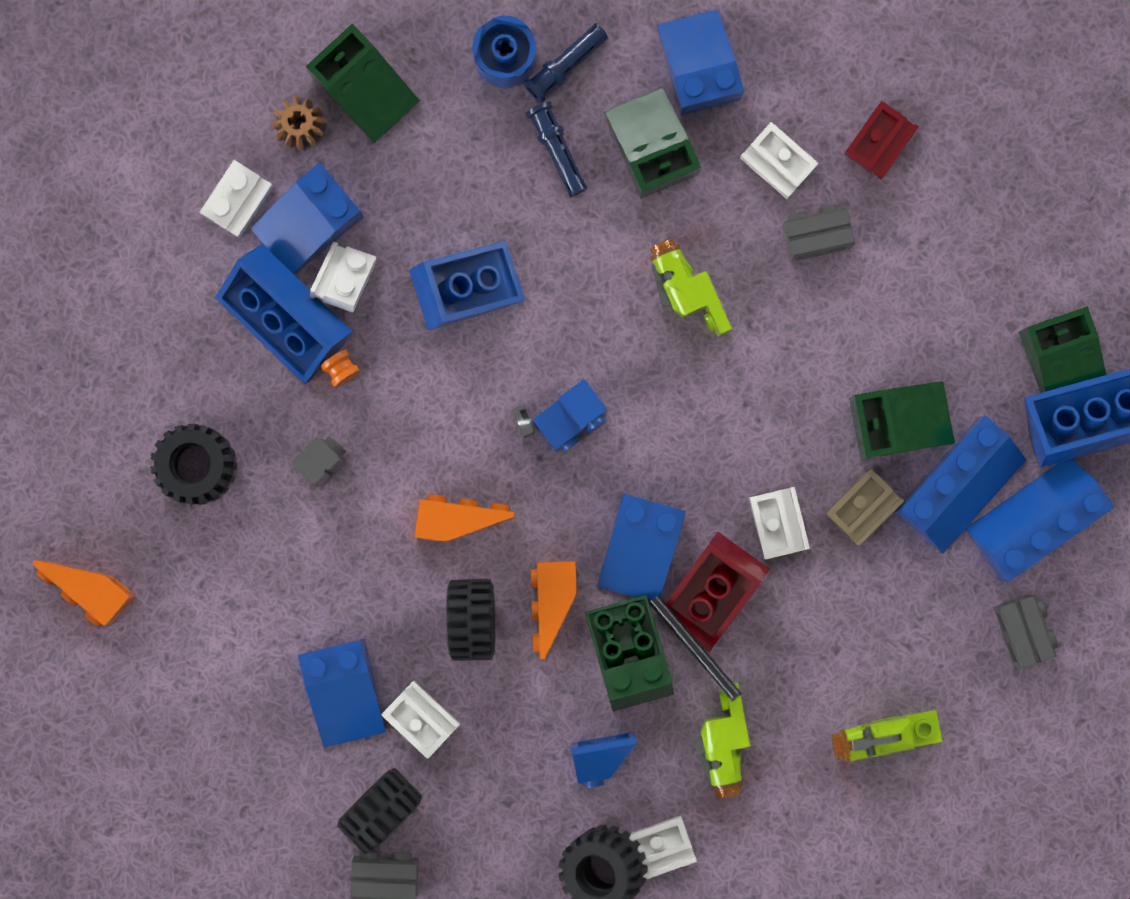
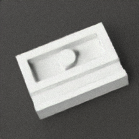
[740,122,819,199]
[200,160,274,238]
[310,241,376,313]
[749,487,810,560]
[381,680,460,759]
[629,815,697,879]

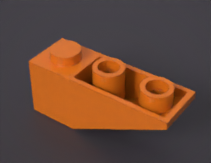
[414,494,516,542]
[32,560,136,627]
[531,561,577,660]

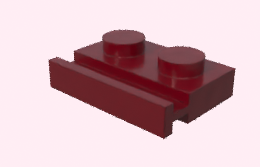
[844,101,919,180]

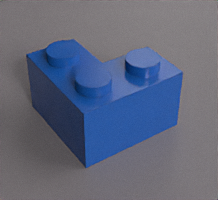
[532,379,607,453]

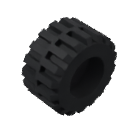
[150,424,237,505]
[446,579,495,661]
[337,768,422,854]
[558,825,648,899]

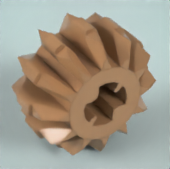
[272,96,326,151]

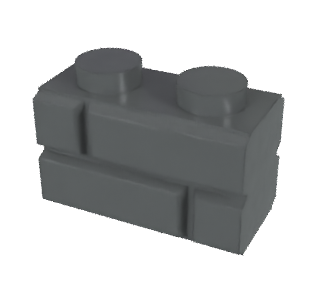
[782,204,855,262]
[292,437,346,487]
[993,595,1058,669]
[350,850,419,899]

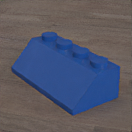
[215,244,353,384]
[1024,369,1130,468]
[895,415,1027,554]
[965,459,1115,581]

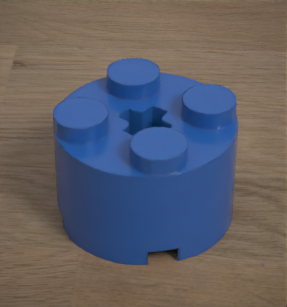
[472,15,537,88]

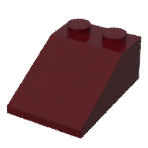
[666,532,770,652]

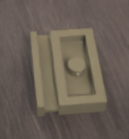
[825,469,904,546]

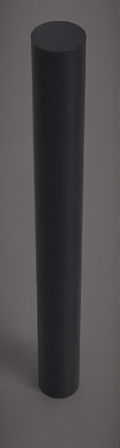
[649,595,742,702]

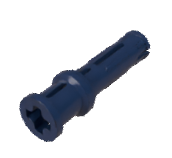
[523,23,608,104]
[525,101,588,197]

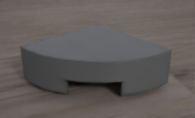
[512,406,535,438]

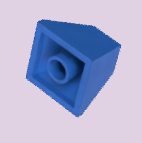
[571,732,637,788]

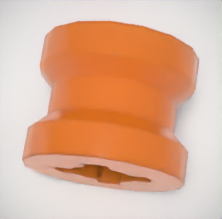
[320,349,361,388]

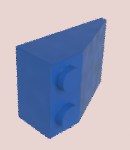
[657,9,744,115]
[251,162,364,274]
[409,240,525,331]
[597,494,686,602]
[298,639,387,747]

